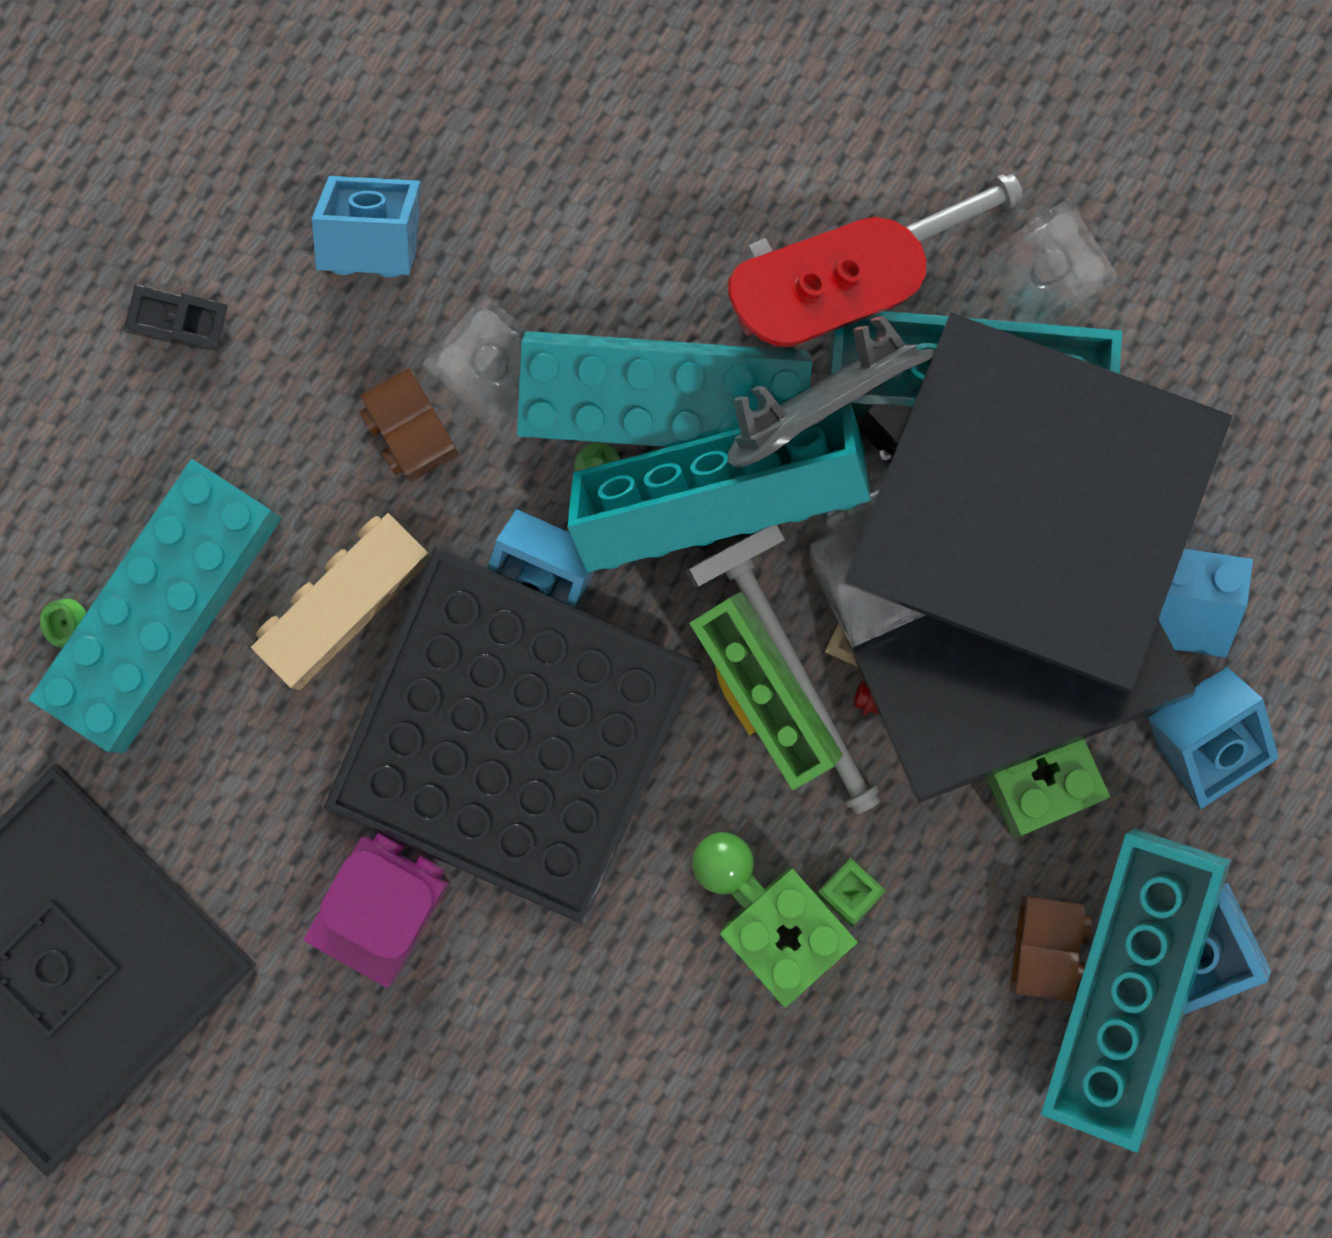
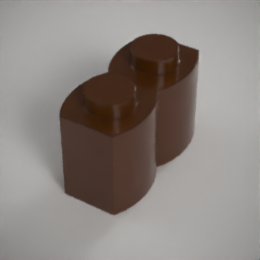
[359,368,460,482]
[1010,895,1092,1002]

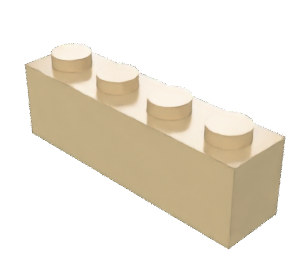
[251,513,431,690]

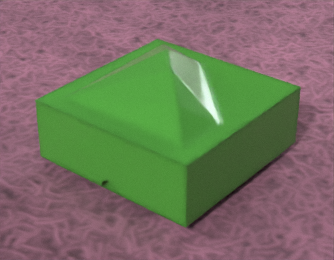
[817,858,886,928]

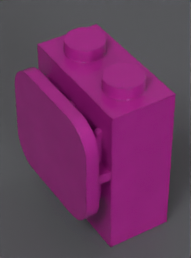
[303,833,451,988]

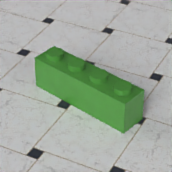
[689,591,843,790]

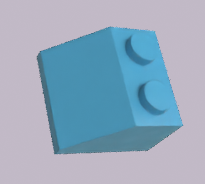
[312,176,421,277]
[487,509,594,608]
[1159,549,1253,658]
[1148,667,1279,809]
[1184,882,1271,1015]

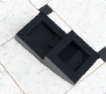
[124,284,228,351]

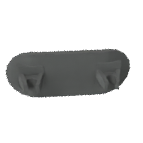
[727,316,934,467]

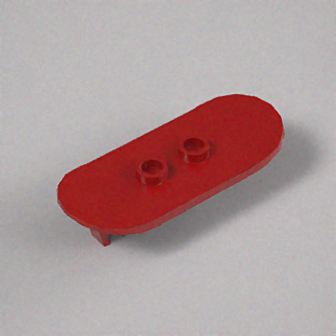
[728,217,927,347]

